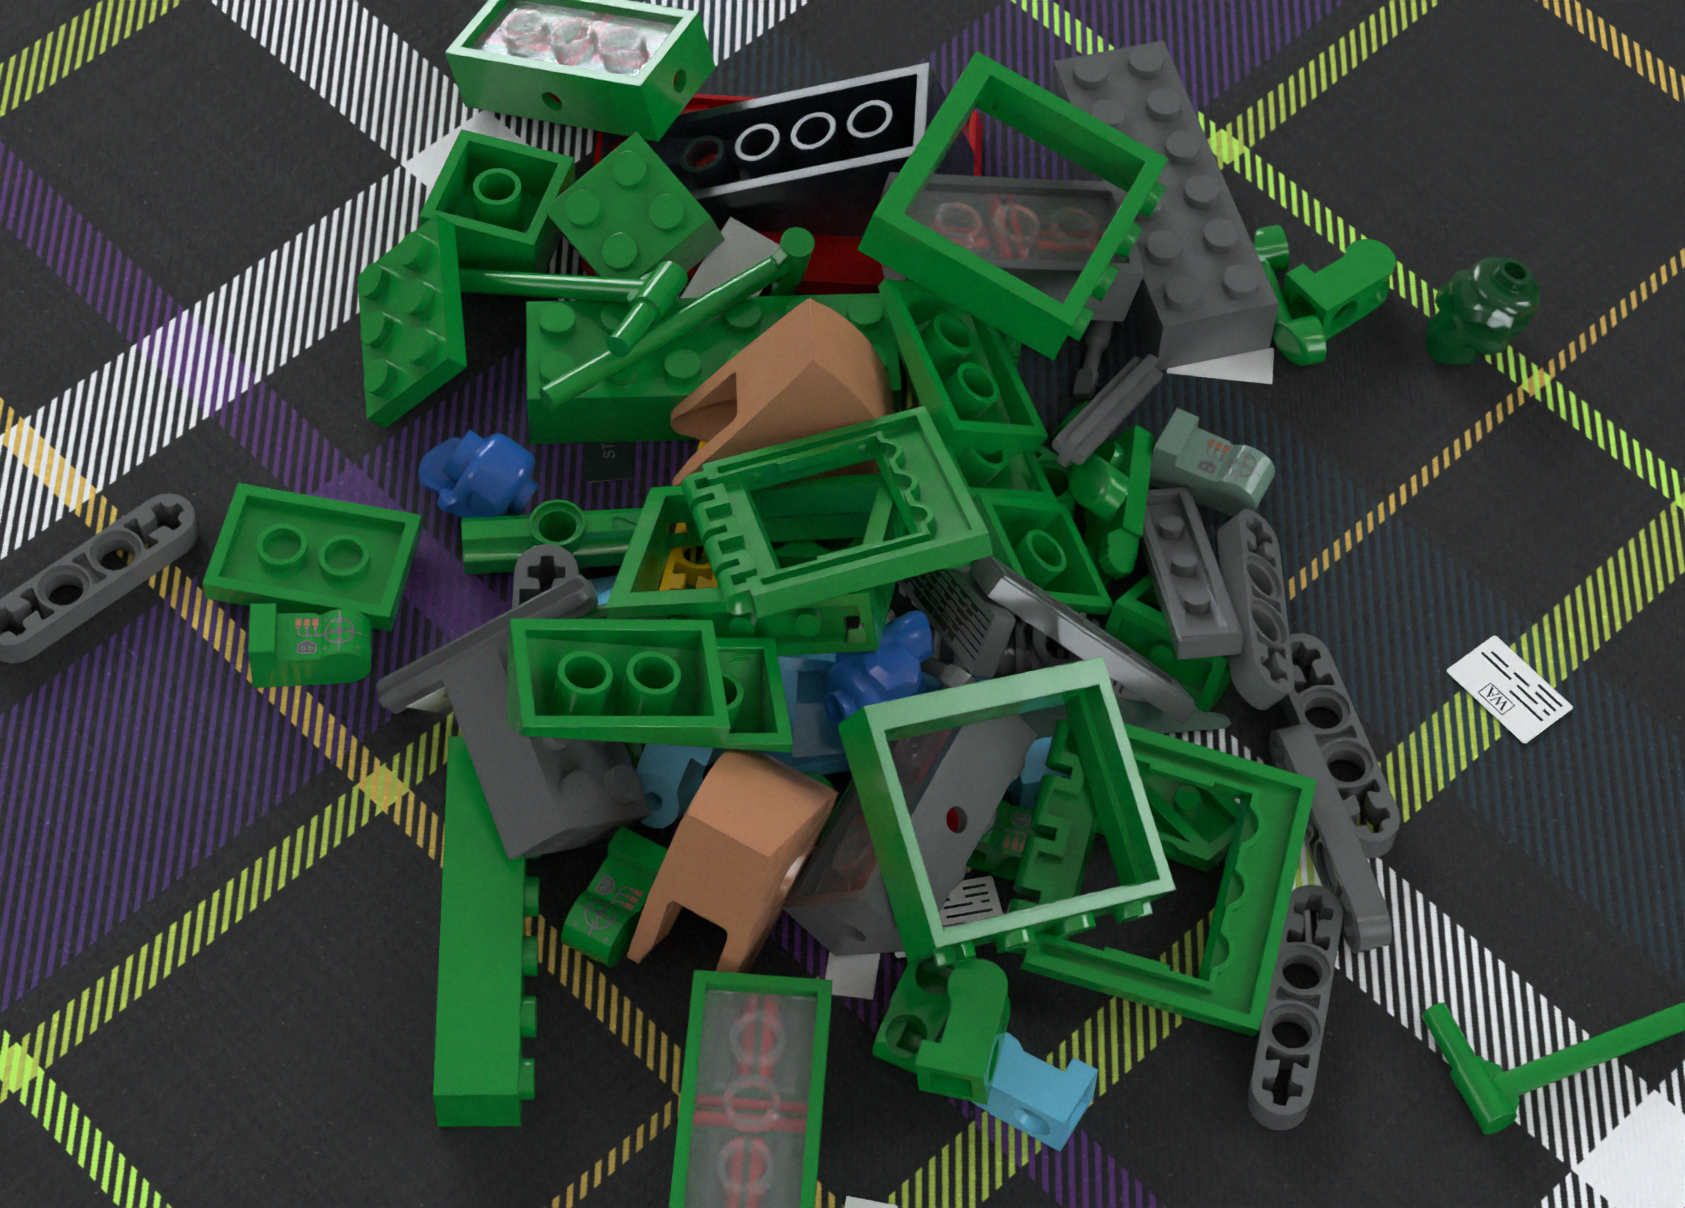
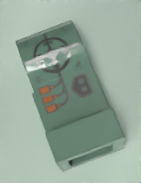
[1149,408,1275,517]

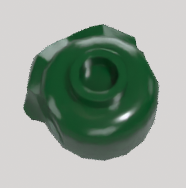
[1425,256,1542,365]

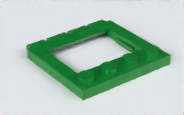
[681,406,993,618]
[1007,719,1317,1037]

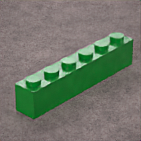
[433,736,541,1127]

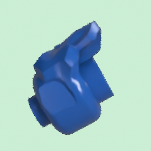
[418,430,539,518]
[824,610,935,729]

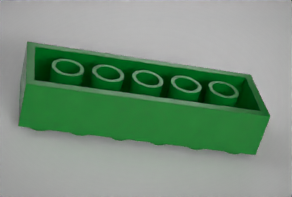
[526,293,901,444]

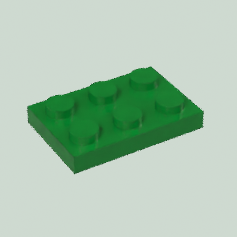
[357,214,467,428]
[202,483,423,632]

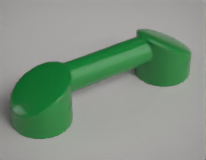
[1252,224,1326,366]
[1053,400,1130,519]

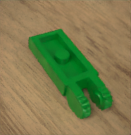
[1084,425,1154,587]

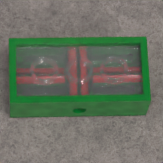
[445,0,716,142]
[669,970,833,1208]

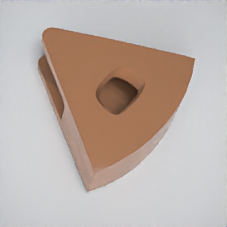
[670,298,895,486]
[627,749,839,974]

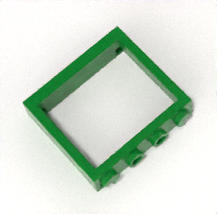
[857,51,1169,361]
[605,473,908,656]
[837,656,1176,968]

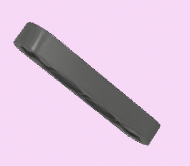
[0,493,198,663]
[1217,509,1295,710]
[1280,633,1400,859]
[1269,723,1392,953]
[1247,885,1343,1130]

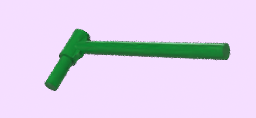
[539,227,815,410]
[459,261,688,357]
[1421,1001,1685,1135]

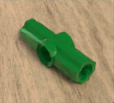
[461,499,643,575]

